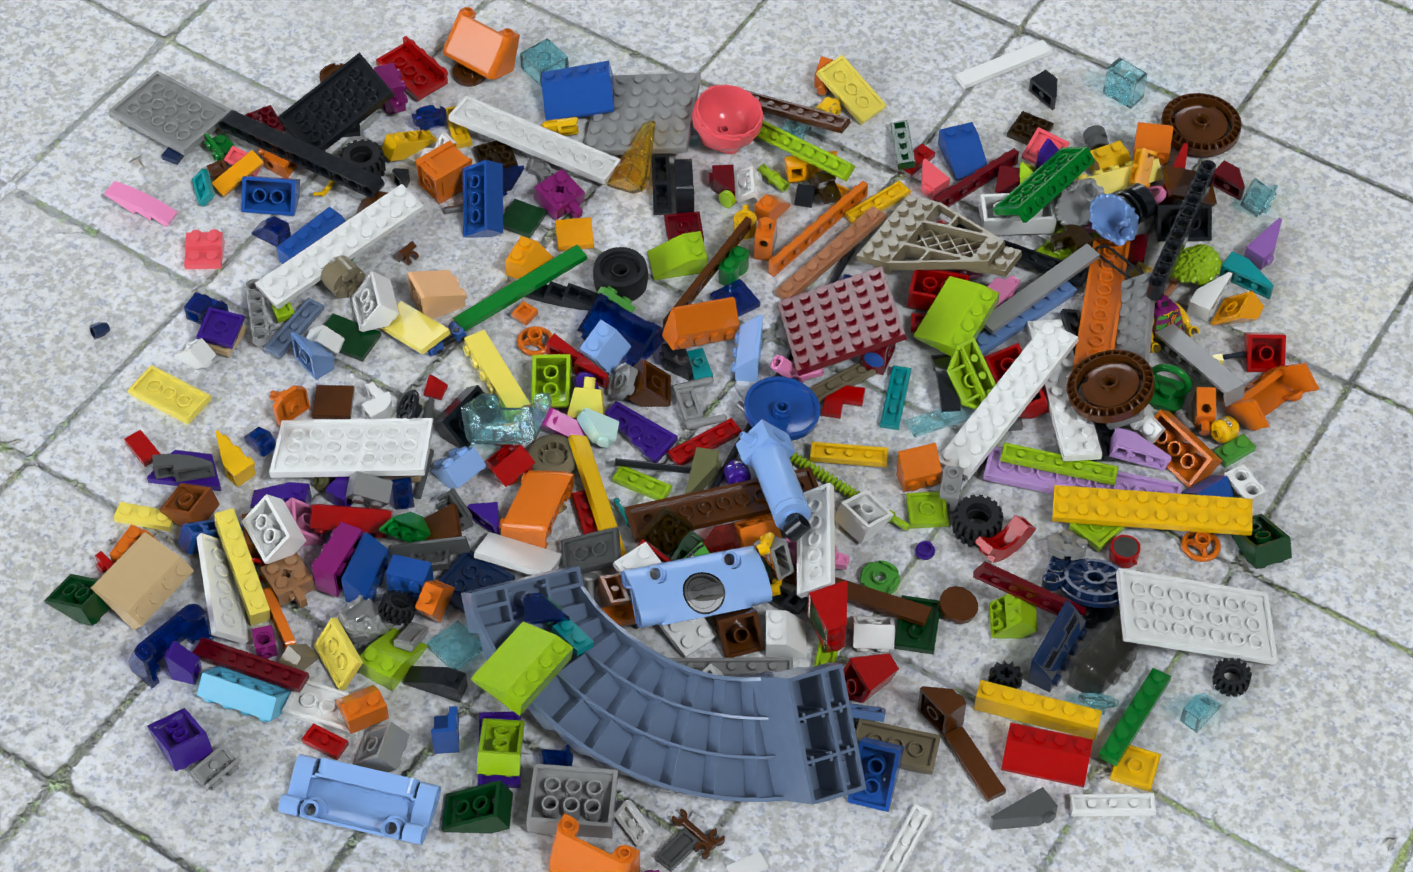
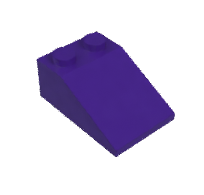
[147,708,213,771]

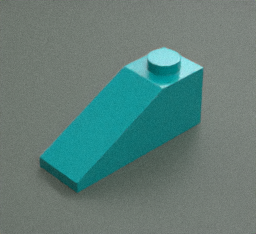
[1220,252,1274,299]

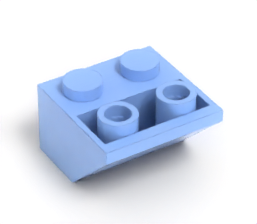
[430,446,486,489]

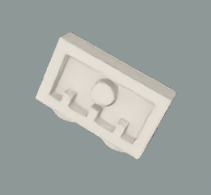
[734,165,764,203]

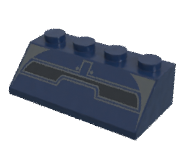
[1028,600,1088,692]

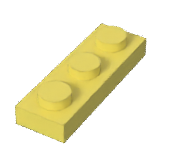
[113,502,174,532]

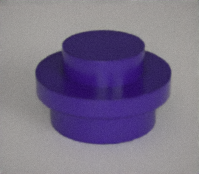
[915,541,935,560]

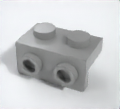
[190,744,241,791]

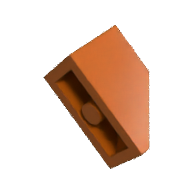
[755,194,791,221]

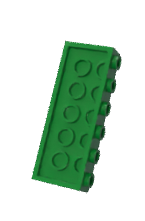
[993,147,1095,223]

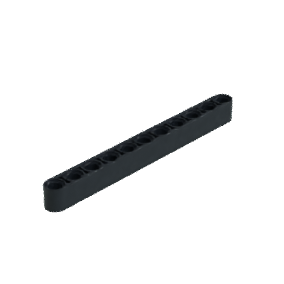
[219,110,385,198]
[1146,160,1216,301]

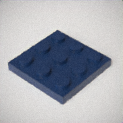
[438,550,515,613]

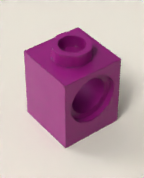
[252,625,278,659]

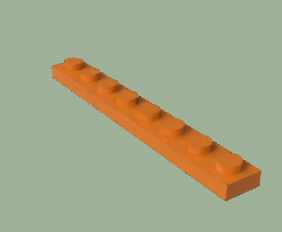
[768,181,868,277]

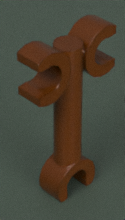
[672,809,725,860]

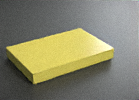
[314,618,363,691]

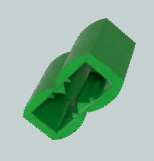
[719,245,749,288]

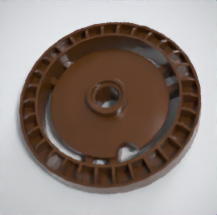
[1160,93,1242,157]
[1067,349,1155,423]

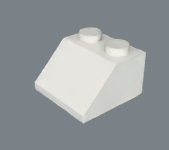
[834,489,894,544]
[766,610,806,658]
[853,616,895,652]

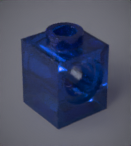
[391,477,415,510]

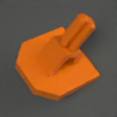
[269,385,311,427]

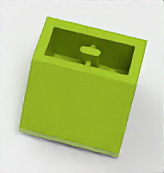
[989,594,1038,639]

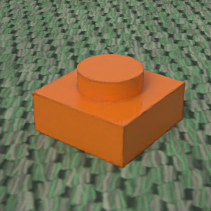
[512,301,538,326]

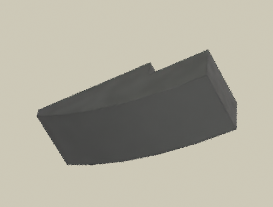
[152,454,215,482]

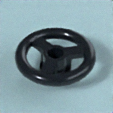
[396,389,422,419]

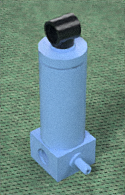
[736,419,811,542]

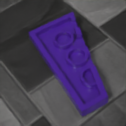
[605,401,678,463]

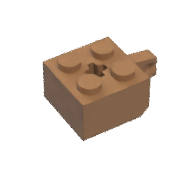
[260,552,316,608]

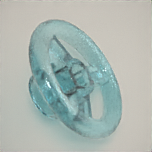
[1078,693,1119,715]

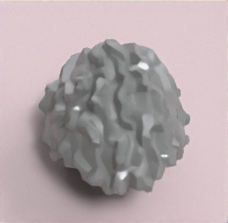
[1055,178,1104,227]
[338,595,397,644]

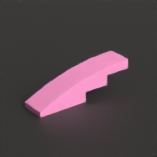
[104,181,178,227]

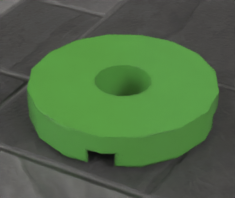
[860,560,900,594]

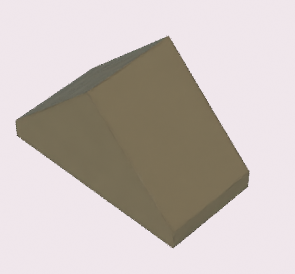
[278,644,320,671]

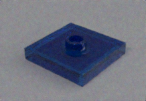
[710,279,761,317]

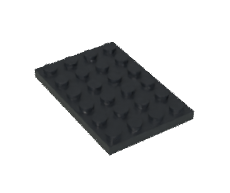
[278,52,395,151]

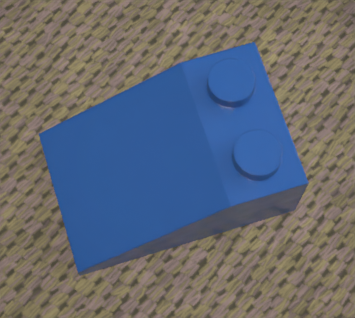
[938,122,988,181]
[848,737,904,812]

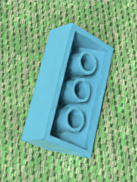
[197,666,292,722]

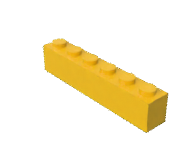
[974,680,1102,741]

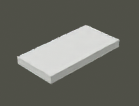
[474,532,562,575]
[281,680,361,738]

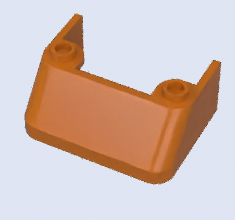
[1222,362,1320,431]

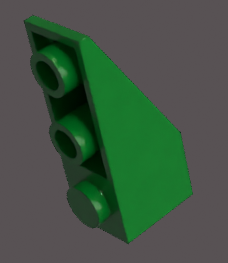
[379,512,431,543]

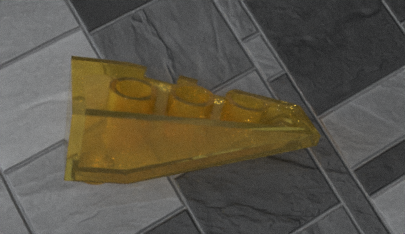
[607,120,656,194]

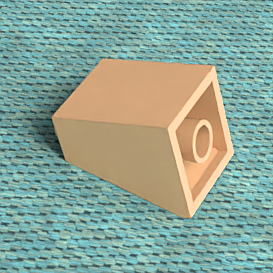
[407,270,467,319]

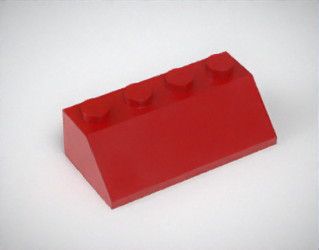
[984,343,1049,419]
[310,504,393,538]
[1001,722,1093,788]

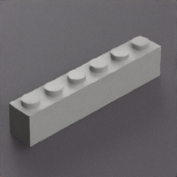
[1155,324,1245,407]

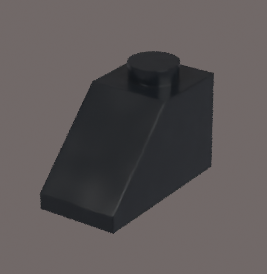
[1029,70,1058,110]
[659,343,692,381]

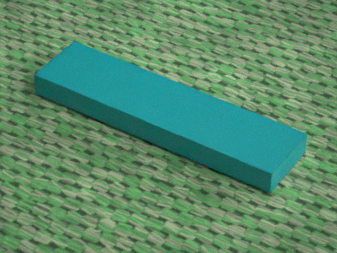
[880,365,911,431]

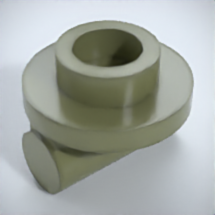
[313,477,330,492]

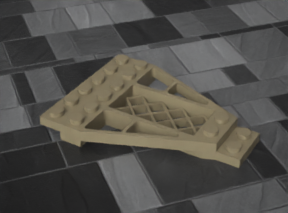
[856,195,1022,277]

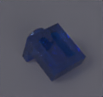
[244,426,276,457]

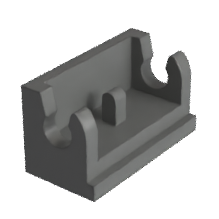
[436,488,473,532]

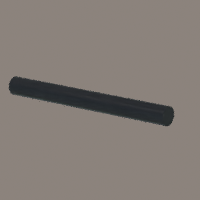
[614,458,692,474]

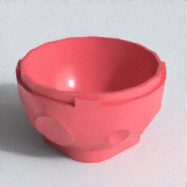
[692,84,763,154]

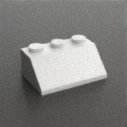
[351,271,399,332]
[242,494,306,564]

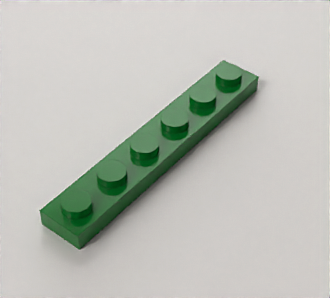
[1098,668,1172,767]

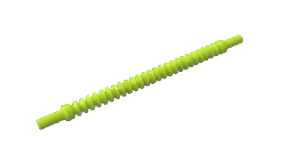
[790,452,911,531]

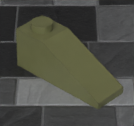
[685,447,722,494]

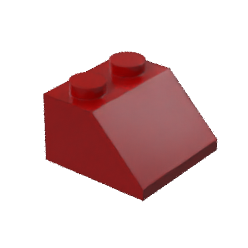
[1244,332,1286,372]
[484,438,536,487]

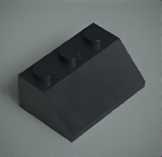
[1154,203,1212,242]
[433,385,501,448]

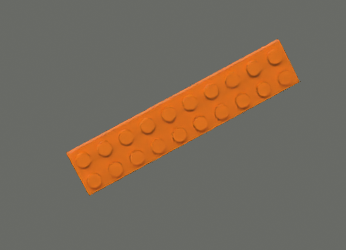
[1073,236,1130,369]

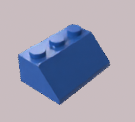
[241,175,300,216]
[341,532,391,602]

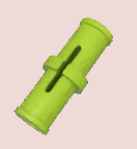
[757,164,790,192]

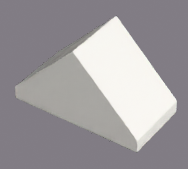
[306,325,345,355]

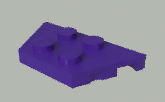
[147,450,221,491]

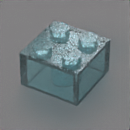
[520,38,569,87]
[1103,57,1148,109]

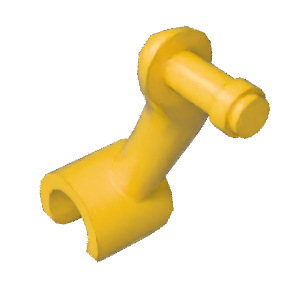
[313,180,336,197]

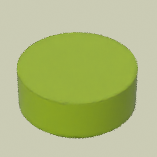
[718,190,736,209]

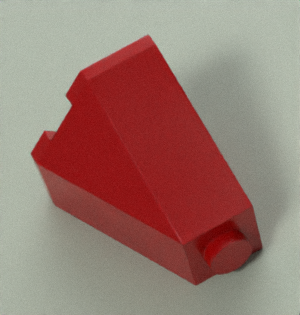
[843,653,899,703]

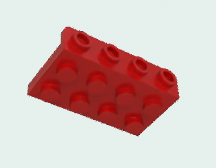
[376,36,448,101]

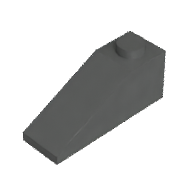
[989,787,1058,830]

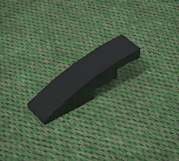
[525,281,603,311]

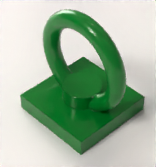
[1149,364,1192,415]

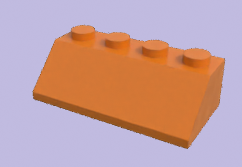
[662,297,739,350]
[1140,409,1222,488]

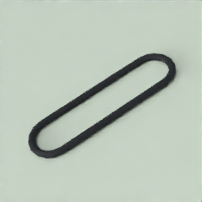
[1095,245,1144,279]

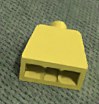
[567,377,605,418]

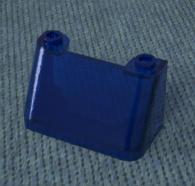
[577,293,665,366]
[128,603,214,689]

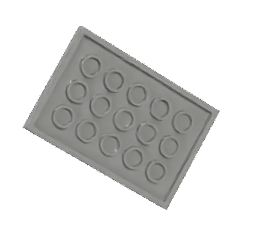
[109,71,232,156]

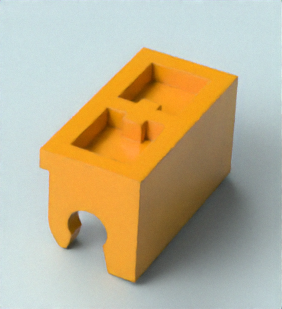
[1129,148,1158,187]

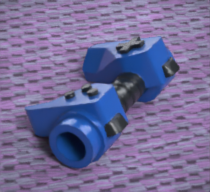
[427,321,467,357]

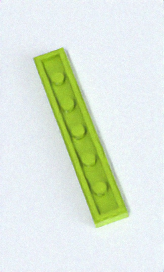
[1000,442,1119,486]

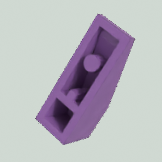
[1244,217,1282,270]

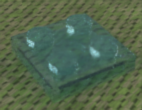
[427,620,483,670]

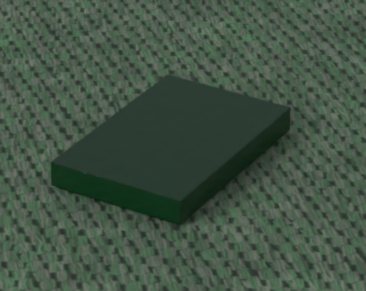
[324,313,382,362]
[894,595,940,655]

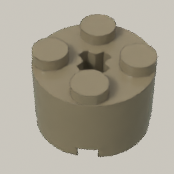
[321,256,365,298]

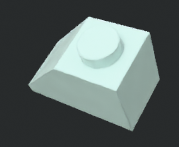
[576,407,619,449]

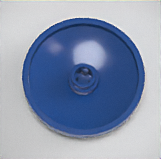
[744,376,820,441]

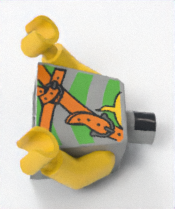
[753,532,794,596]

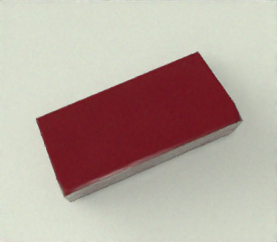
[1127,233,1149,268]

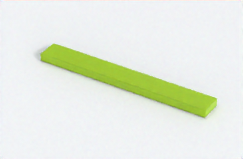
[756,120,856,182]

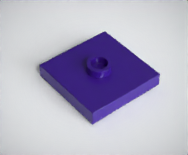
[196,307,245,349]

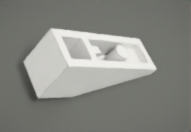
[1186,272,1232,321]

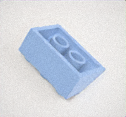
[732,315,763,382]

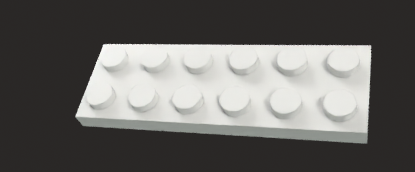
[797,483,835,598]
[196,533,249,644]
[613,542,717,658]

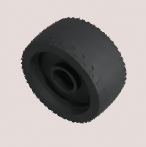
[593,247,648,301]

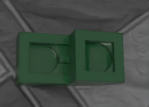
[670,530,705,561]

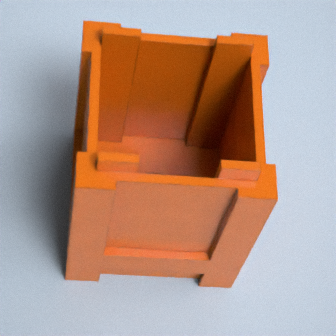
[415,140,472,205]

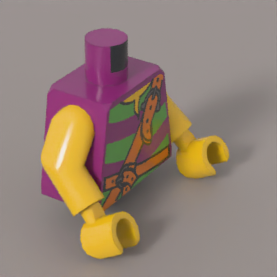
[1150,295,1199,353]

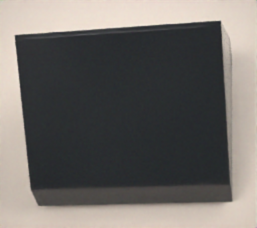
[393,168,410,188]

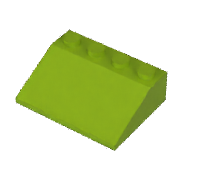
[913,276,999,357]
[471,622,573,716]

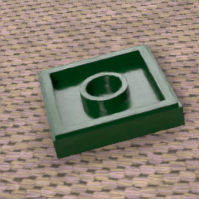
[503,199,547,238]

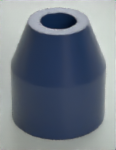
[89,322,110,339]

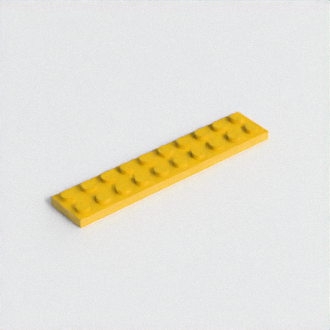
[1052,485,1253,536]

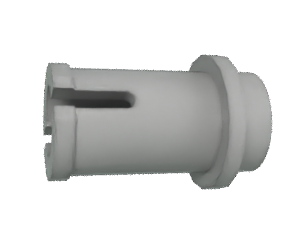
[1174,409,1196,432]

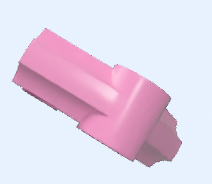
[770,354,824,383]

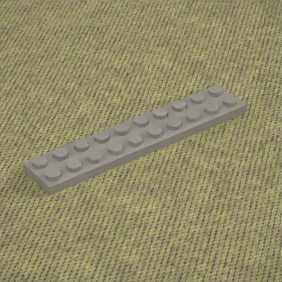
[1106,271,1155,430]

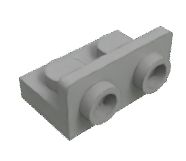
[939,465,964,512]

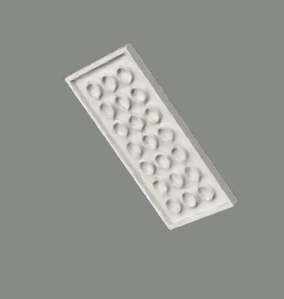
[269,418,434,478]
[1116,568,1278,665]

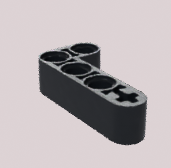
[674,159,694,213]

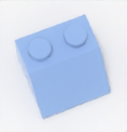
[579,320,631,376]

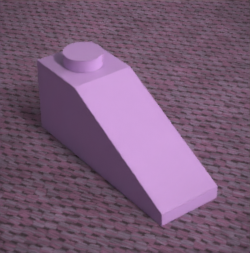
[1109,427,1171,471]

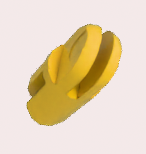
[541,117,579,136]

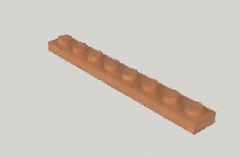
[775,206,887,300]

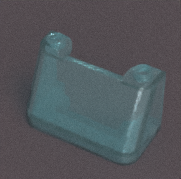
[461,393,552,444]

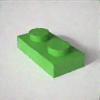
[597,286,636,313]
[1214,434,1256,468]

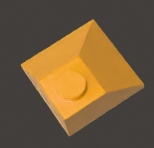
[1210,291,1264,326]

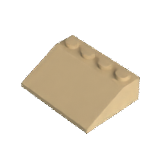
[91,532,194,630]

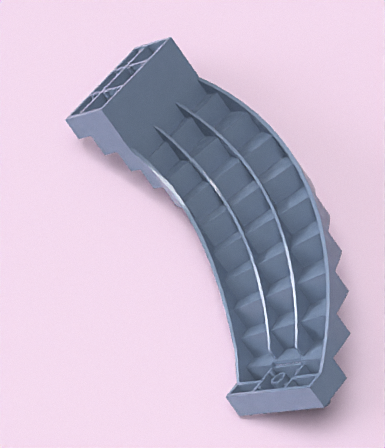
[461,566,866,805]

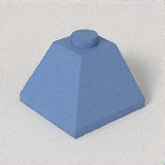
[291,332,335,380]

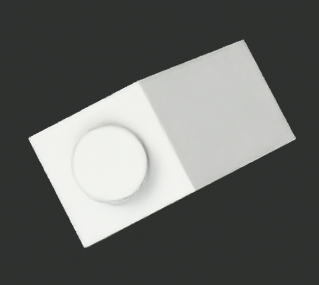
[173,338,216,370]

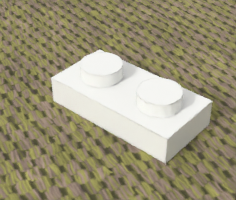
[615,800,654,846]

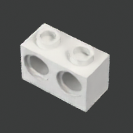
[1224,464,1266,508]

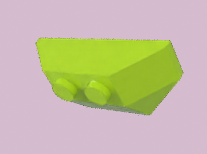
[947,337,996,410]

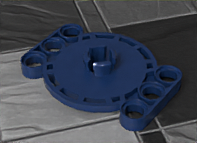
[1041,555,1143,608]

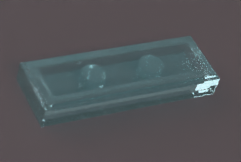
[907,407,967,437]

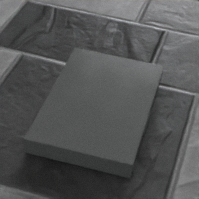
[561,527,621,574]

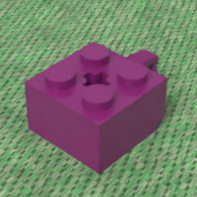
[374,63,408,115]
[534,169,585,220]

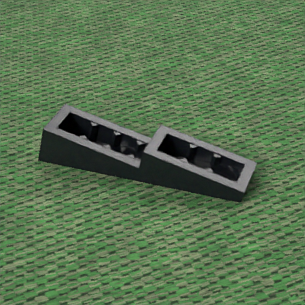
[651,154,672,215]

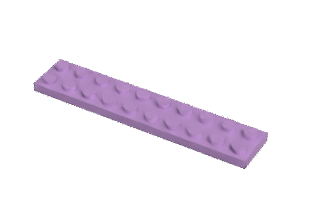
[983,446,1183,494]

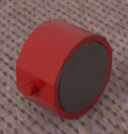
[1109,535,1141,568]

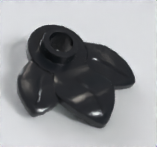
[1077,603,1114,628]

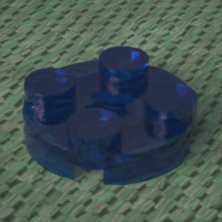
[412,105,447,131]

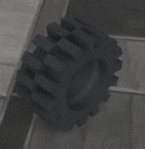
[378,590,417,626]
[1212,658,1252,697]

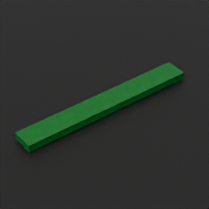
[453,245,588,332]

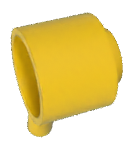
[733,204,757,239]

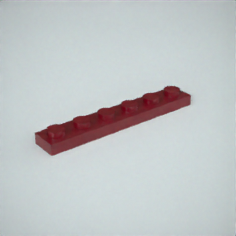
[933,148,1019,207]
[973,561,1086,617]
[192,637,310,693]

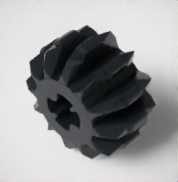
[988,660,1023,689]

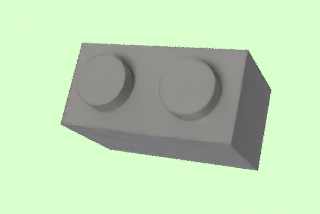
[346,471,393,509]

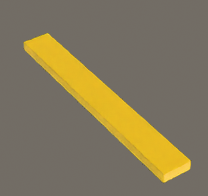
[568,434,627,557]

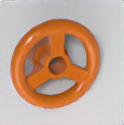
[517,326,552,356]
[1181,531,1221,562]

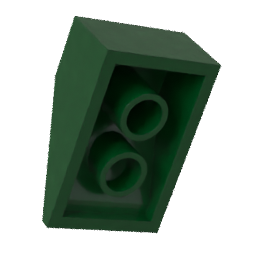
[1231,514,1292,569]
[44,574,112,626]
[442,780,513,834]

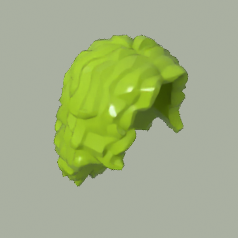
[1172,244,1222,287]

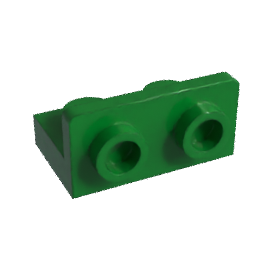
[204,132,235,165]

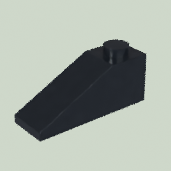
[403,666,468,703]

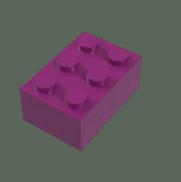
[311,522,363,598]

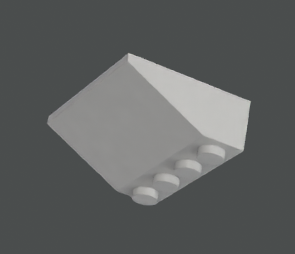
[526,764,618,839]

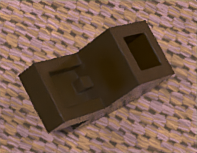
[808,170,842,205]
[1049,224,1093,254]

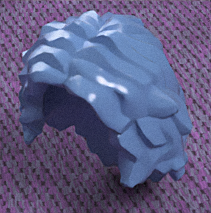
[1089,193,1139,246]

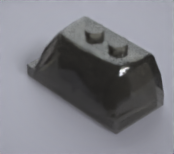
[1068,614,1138,696]

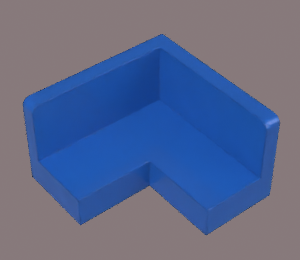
[431,706,459,754]

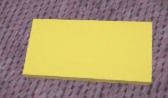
[816,55,887,125]
[380,301,450,355]
[128,365,212,425]

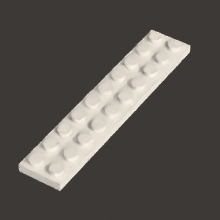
[449,96,621,185]
[255,184,425,309]
[1027,319,1102,461]
[939,321,1079,481]

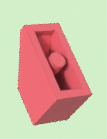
[921,158,950,200]

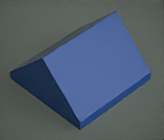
[1181,475,1235,498]

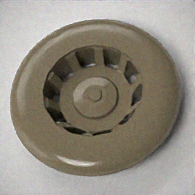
[527,434,577,472]

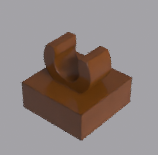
[395,241,419,265]

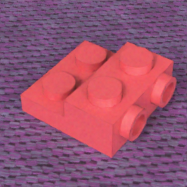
[184,229,225,269]

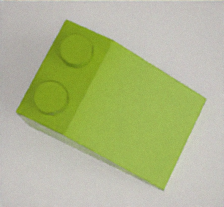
[647,231,708,280]
[531,354,572,408]
[359,627,428,692]
[477,718,525,777]

